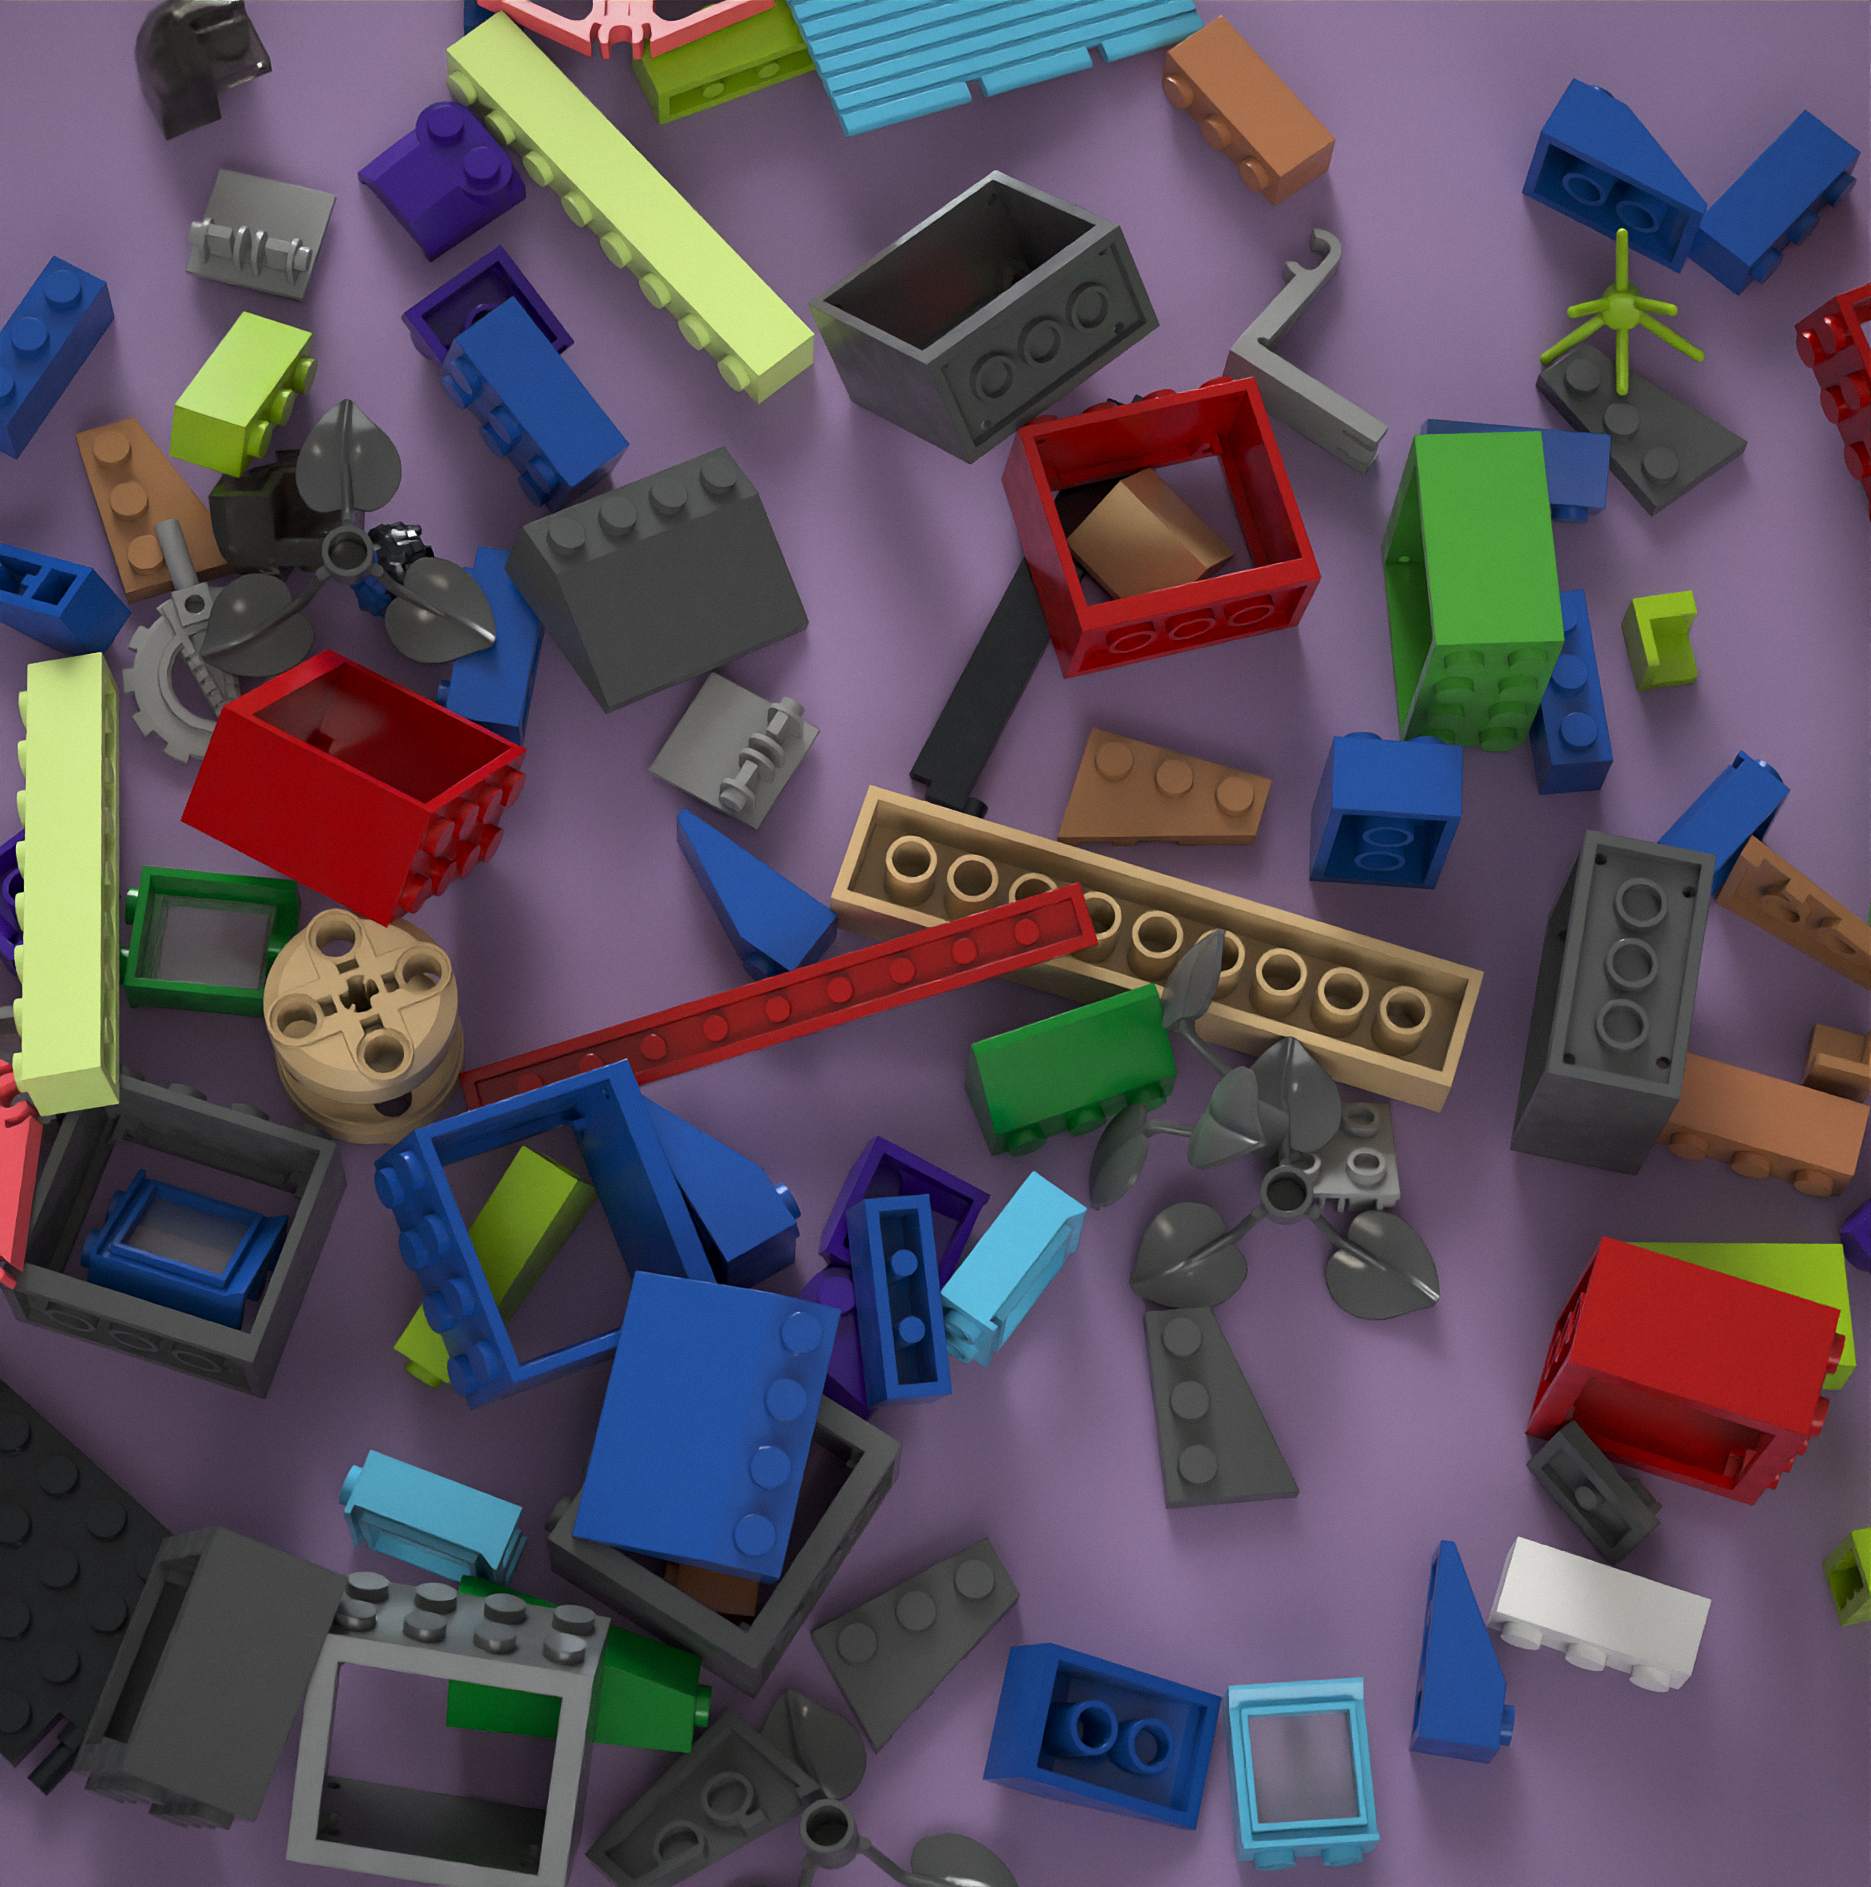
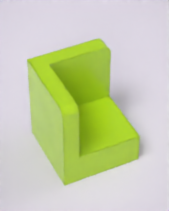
[1621,590,1698,691]

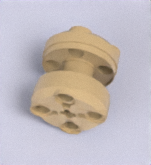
[263,908,466,1145]

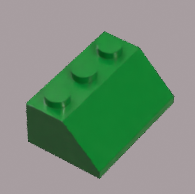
[965,982,1177,1157]

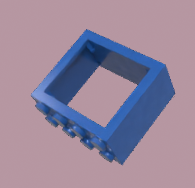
[374,1059,717,1411]

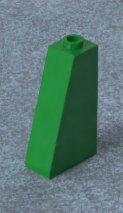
[446,1575,712,1753]

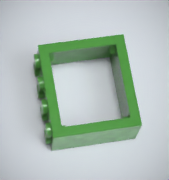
[1381,431,1565,752]

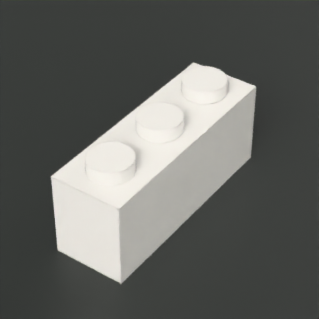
[1486,1536,1712,1692]

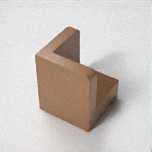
[1800,1023,1871,1104]

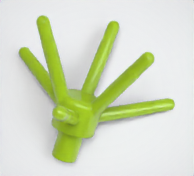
[1540,228,1705,396]

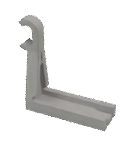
[1222,228,1389,475]

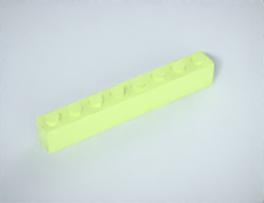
[446,10,815,405]
[12,652,119,1117]

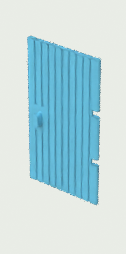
[786,0,1205,137]

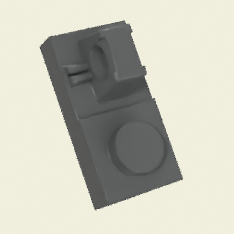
[1526,1420,1662,1566]

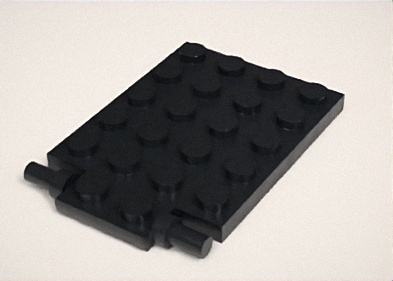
[0,1379,175,1796]

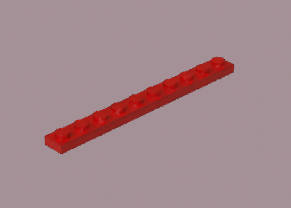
[458,882,1099,1111]

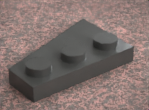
[1535,343,1748,517]
[1143,1306,1300,1509]
[811,1537,1020,1755]
[585,1708,828,1887]

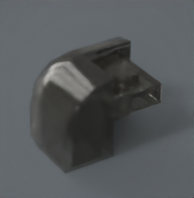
[134,0,272,141]
[208,449,365,583]

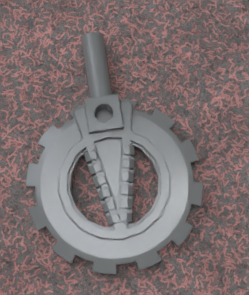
[123,519,302,765]

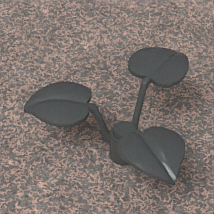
[200,399,496,677]
[1089,928,1289,1211]
[1129,1036,1440,1320]
[751,1688,1019,1887]

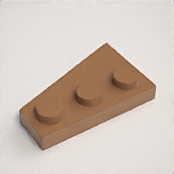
[74,417,248,604]
[1057,727,1273,847]
[1715,835,1871,992]

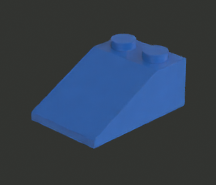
[1522,78,1708,274]
[642,1095,801,1289]
[983,1643,1222,1830]

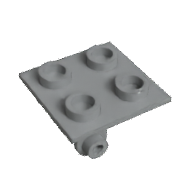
[185,168,337,301]
[648,671,820,831]
[1266,1102,1400,1213]

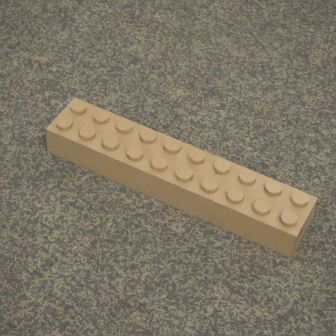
[830,785,1484,1113]

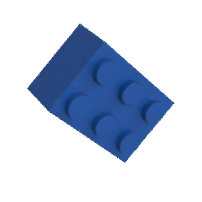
[440,296,630,514]
[1309,732,1463,890]

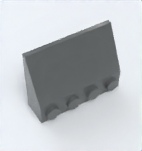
[504,446,809,714]

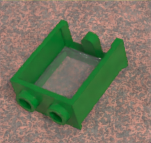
[119,866,302,1018]

